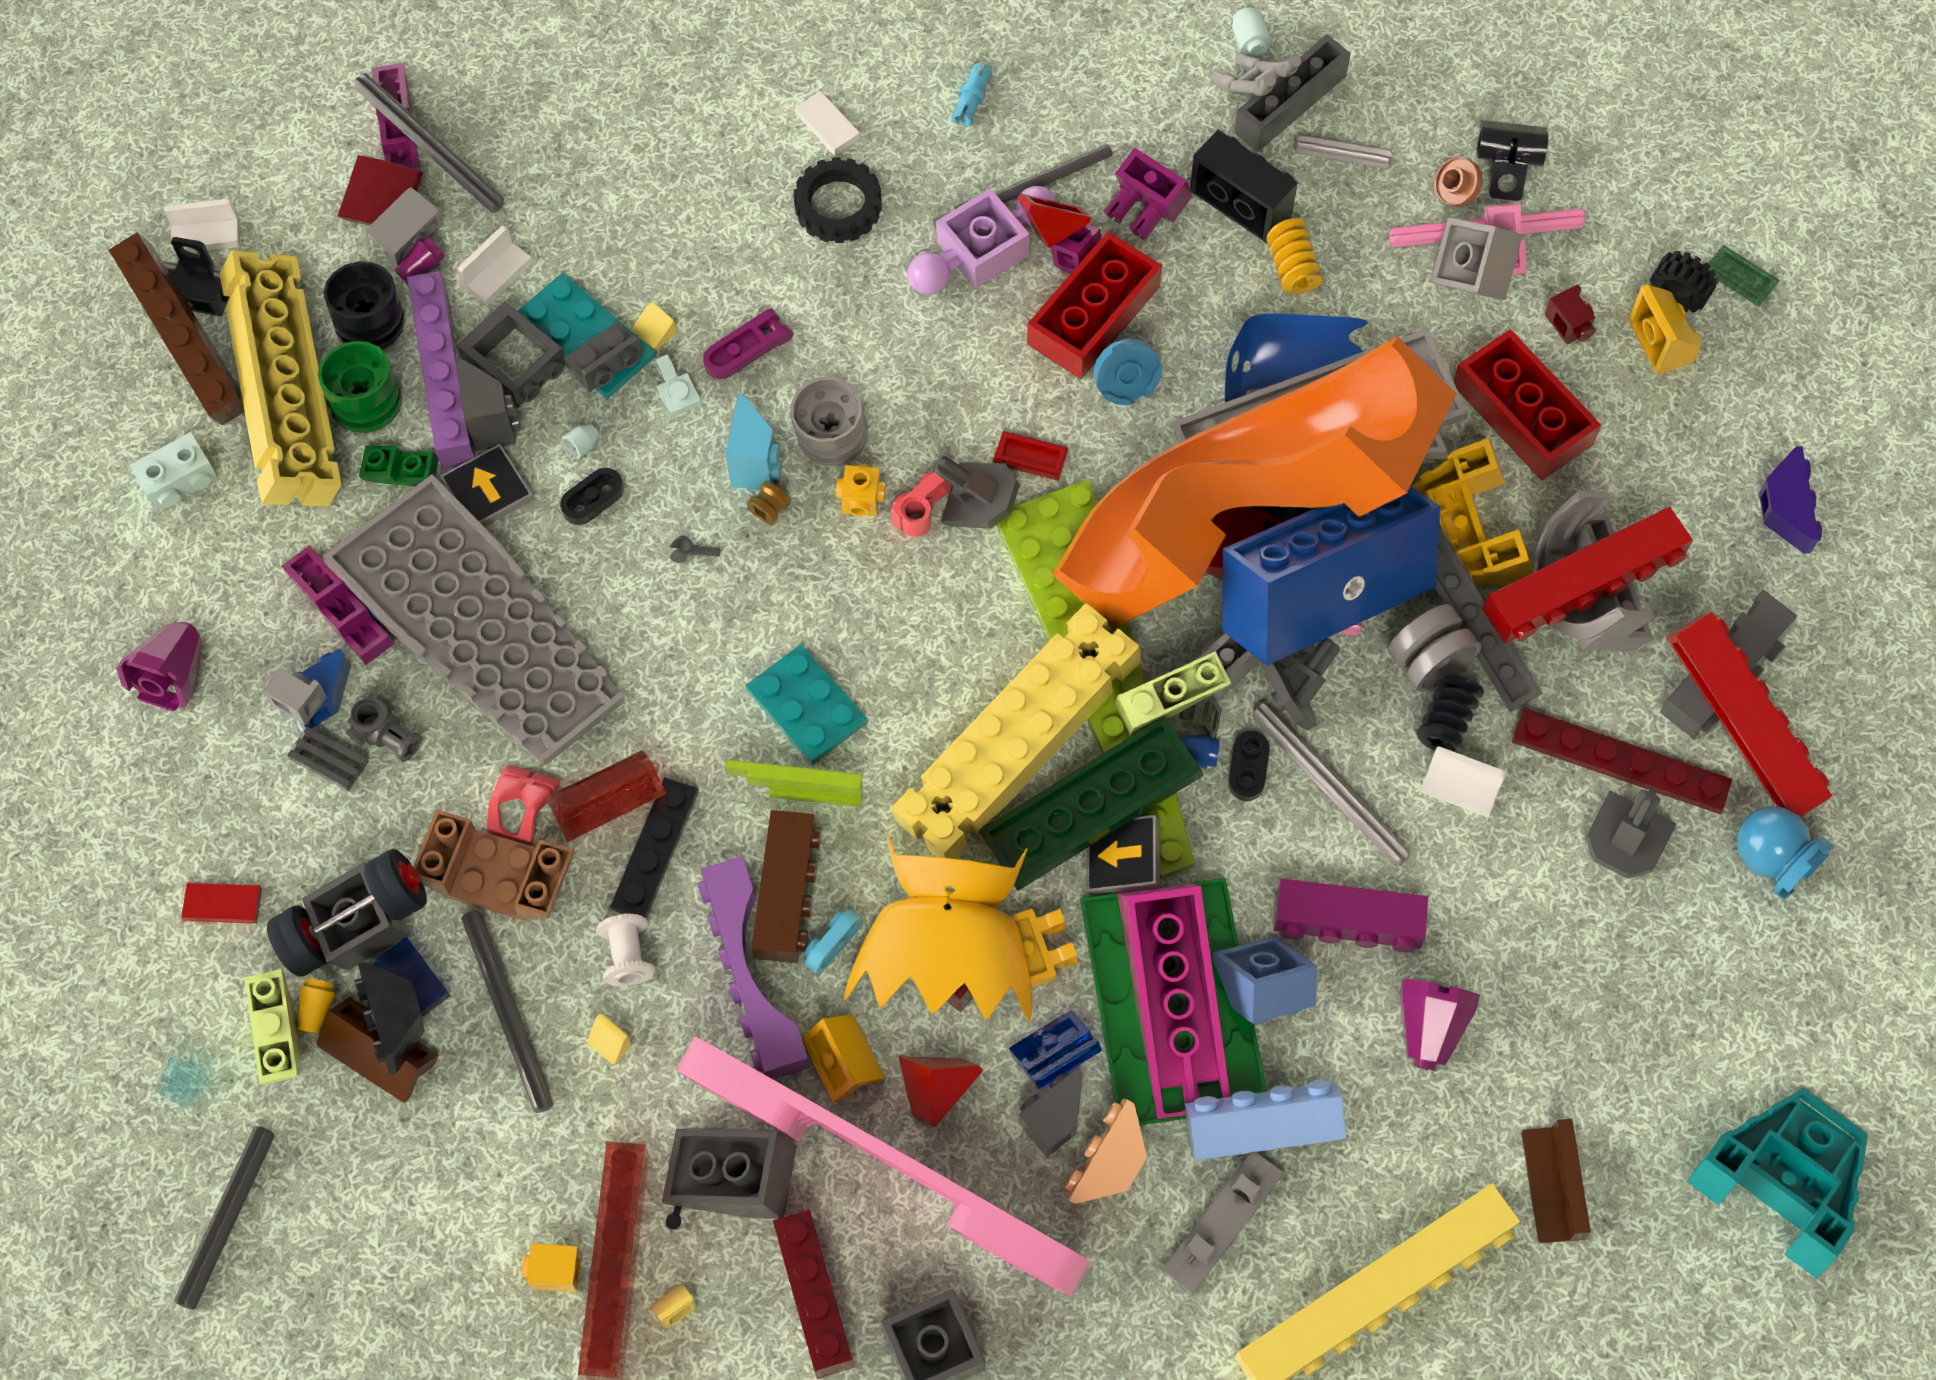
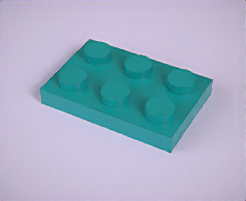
[745,644,868,765]

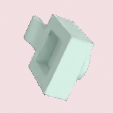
[655,354,702,418]

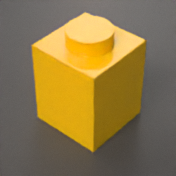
[522,1243,582,1292]

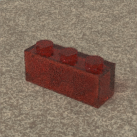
[545,750,666,842]

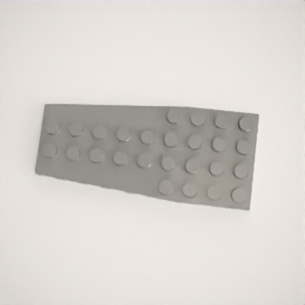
[322,475,625,765]

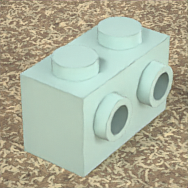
[129,432,217,510]

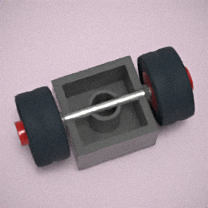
[267,849,427,977]

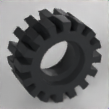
[1650,251,1718,313]

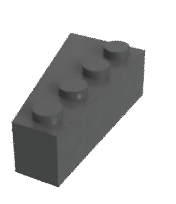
[1660,589,1798,739]

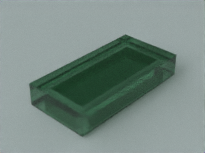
[1708,245,1780,307]

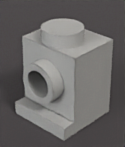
[263,668,327,725]

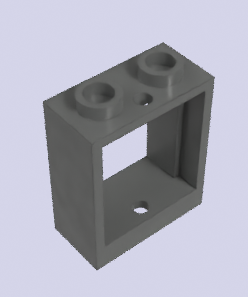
[457,302,565,407]

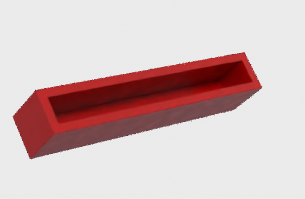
[1482,506,1693,644]
[1666,612,1832,817]

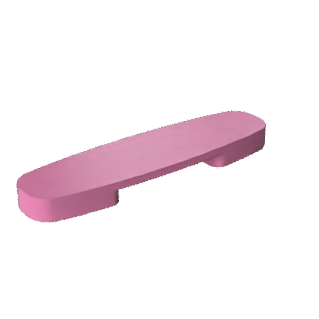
[676,1037,1091,1298]

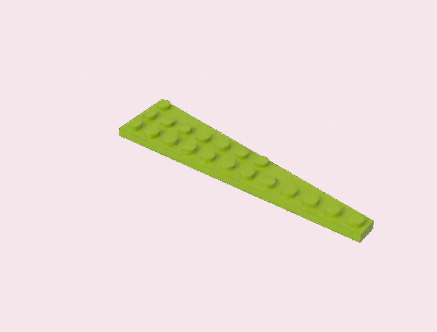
[997,479,1195,880]

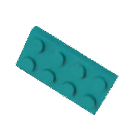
[518,272,656,399]

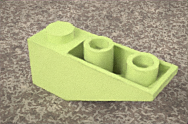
[1115,651,1231,736]

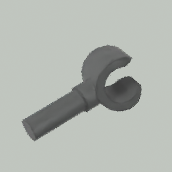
[670,536,721,563]

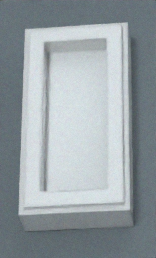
[795,91,860,156]

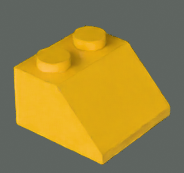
[1628,284,1701,375]

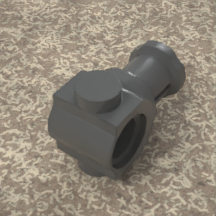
[346,694,422,762]

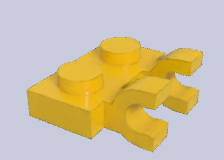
[1010,908,1079,988]

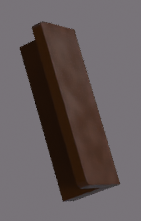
[316,997,439,1103]
[1521,1118,1591,1243]

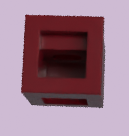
[1545,284,1596,344]

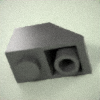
[1018,1068,1082,1158]

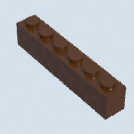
[109,232,245,425]

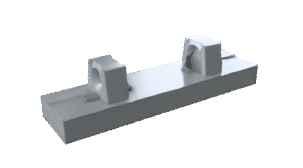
[1161,1152,1284,1296]

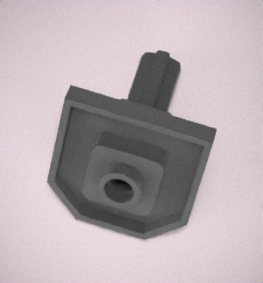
[932,455,1020,529]
[1260,638,1340,731]
[1585,789,1677,879]

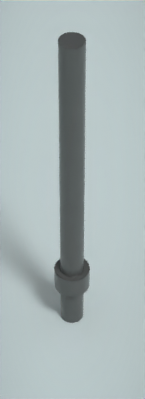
[933,144,1113,230]

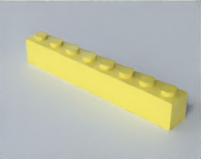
[1235,1183,1520,1380]

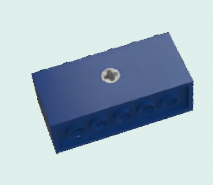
[1222,486,1441,666]

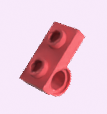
[891,472,952,537]

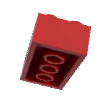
[1027,231,1162,379]
[1453,329,1601,481]

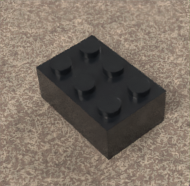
[1190,129,1298,244]

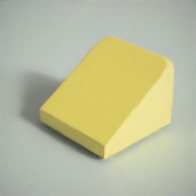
[631,302,677,351]
[587,1014,632,1065]
[651,1285,697,1328]

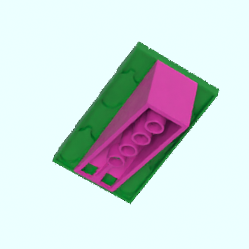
[1080,878,1267,1125]

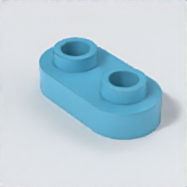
[804,909,864,975]

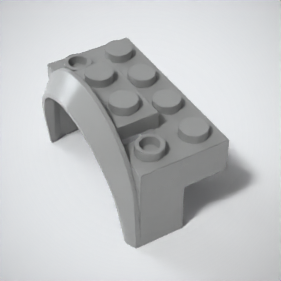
[1534,491,1654,651]

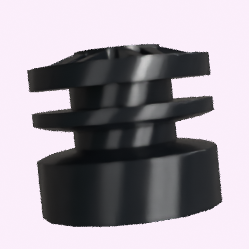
[323,261,405,349]

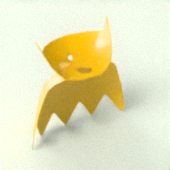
[844,832,1032,1022]

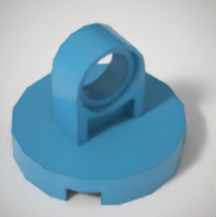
[1093,338,1162,405]

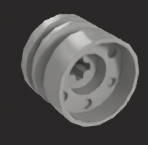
[790,377,868,466]

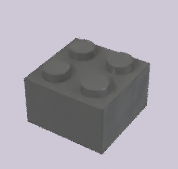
[881,1289,985,1380]

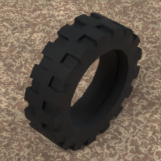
[794,157,882,243]

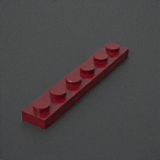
[1512,708,1733,815]

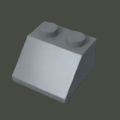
[1430,217,1523,300]

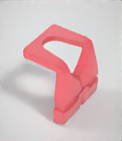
[487,765,560,846]

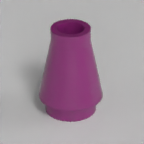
[394,237,445,285]

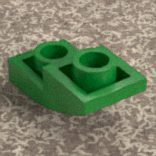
[359,445,439,486]

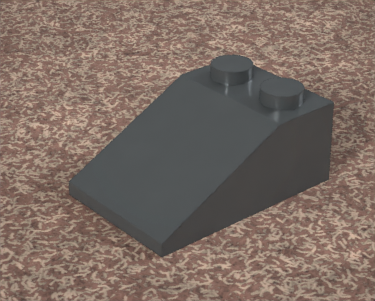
[662,1129,797,1219]

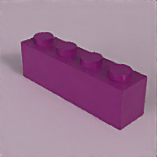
[1273,878,1428,953]

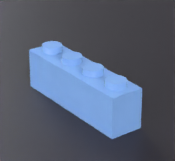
[1185,1080,1346,1161]

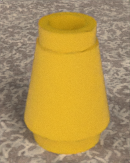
[297,978,336,1035]

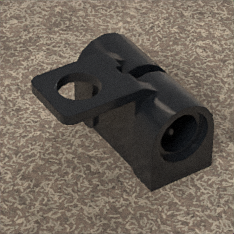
[1476,120,1548,201]
[163,237,229,317]

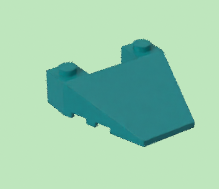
[1686,1088,1868,1279]

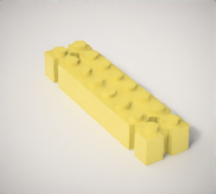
[219,250,342,507]
[891,603,1141,859]

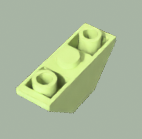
[244,969,302,1086]

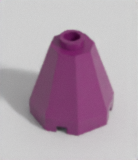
[116,621,202,711]
[1400,978,1480,1071]

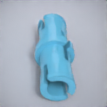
[951,63,992,127]

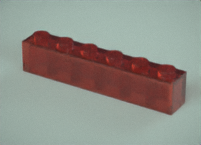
[578,1141,649,1380]

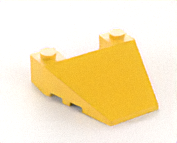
[1412,438,1534,586]

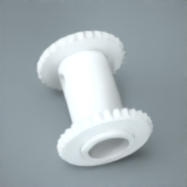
[596,914,655,986]

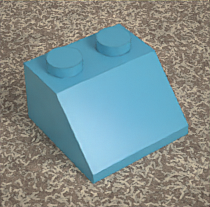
[726,395,782,490]

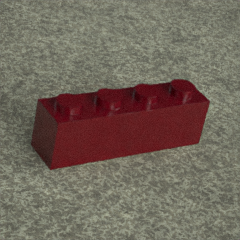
[773,1209,855,1379]

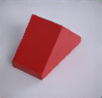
[1018,193,1091,248]

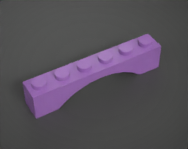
[407,271,475,469]
[697,856,810,1079]

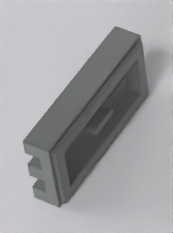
[287,726,369,791]

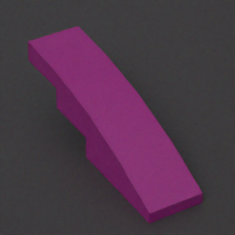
[371,63,422,181]
[282,546,394,665]

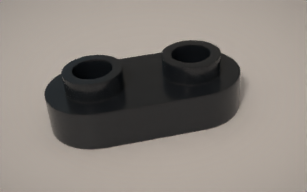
[560,468,624,525]
[1228,731,1270,801]

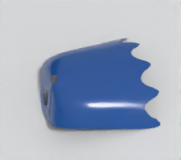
[1225,313,1368,402]

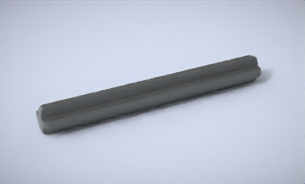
[175,1126,274,1310]

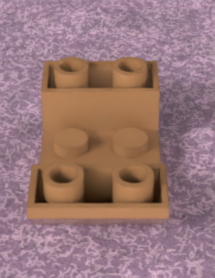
[413,809,575,920]

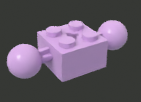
[907,186,1057,295]

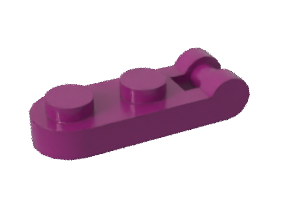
[703,309,794,379]

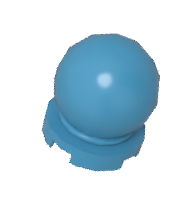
[1737,806,1835,901]

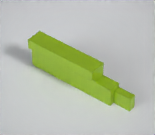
[726,760,863,808]

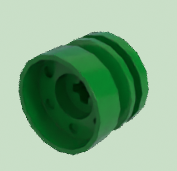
[318,341,402,433]

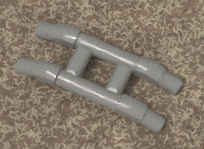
[1210,52,1301,96]

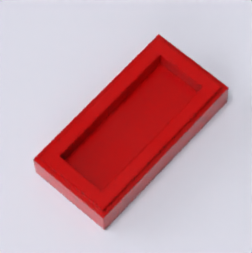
[993,431,1069,481]
[181,883,262,924]

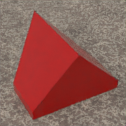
[898,1056,983,1127]

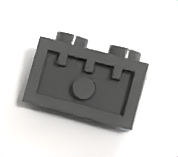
[564,321,644,393]

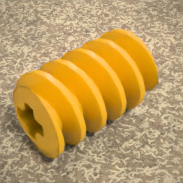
[1266,218,1324,294]

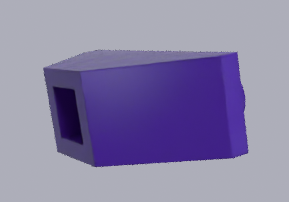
[1759,446,1822,554]

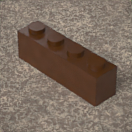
[751,810,822,963]

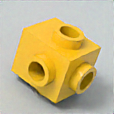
[836,464,886,517]

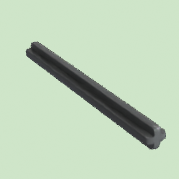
[354,73,504,213]
[461,910,553,1113]

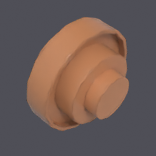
[1434,157,1483,207]

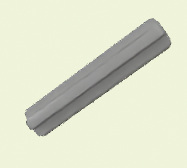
[1295,134,1392,169]

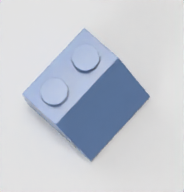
[1213,936,1317,1024]

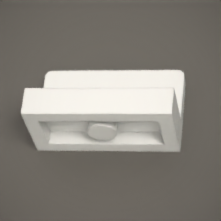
[164,199,240,254]
[457,225,533,306]
[1420,747,1506,818]

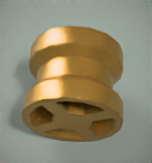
[746,481,790,525]

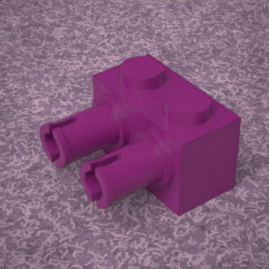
[1103,148,1193,241]

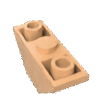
[1064,1098,1147,1204]

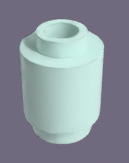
[1232,7,1272,57]

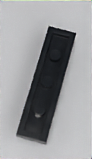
[610,777,699,919]

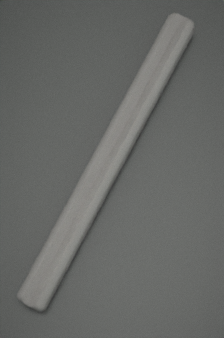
[1252,702,1411,867]

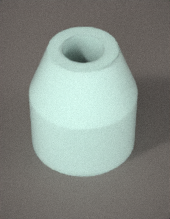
[561,424,599,459]

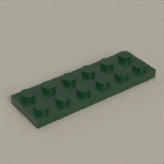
[979,716,1204,891]

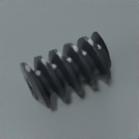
[1416,675,1484,753]

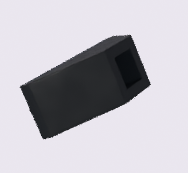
[354,962,425,1075]

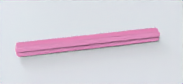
[1389,208,1585,247]

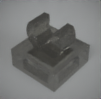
[1179,695,1222,738]

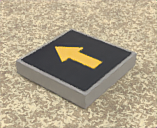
[440,444,534,527]
[1087,815,1160,896]

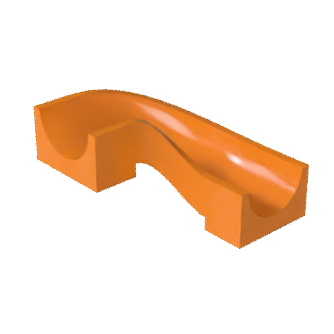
[1052,336,1457,629]

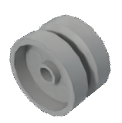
[1388,604,1482,692]

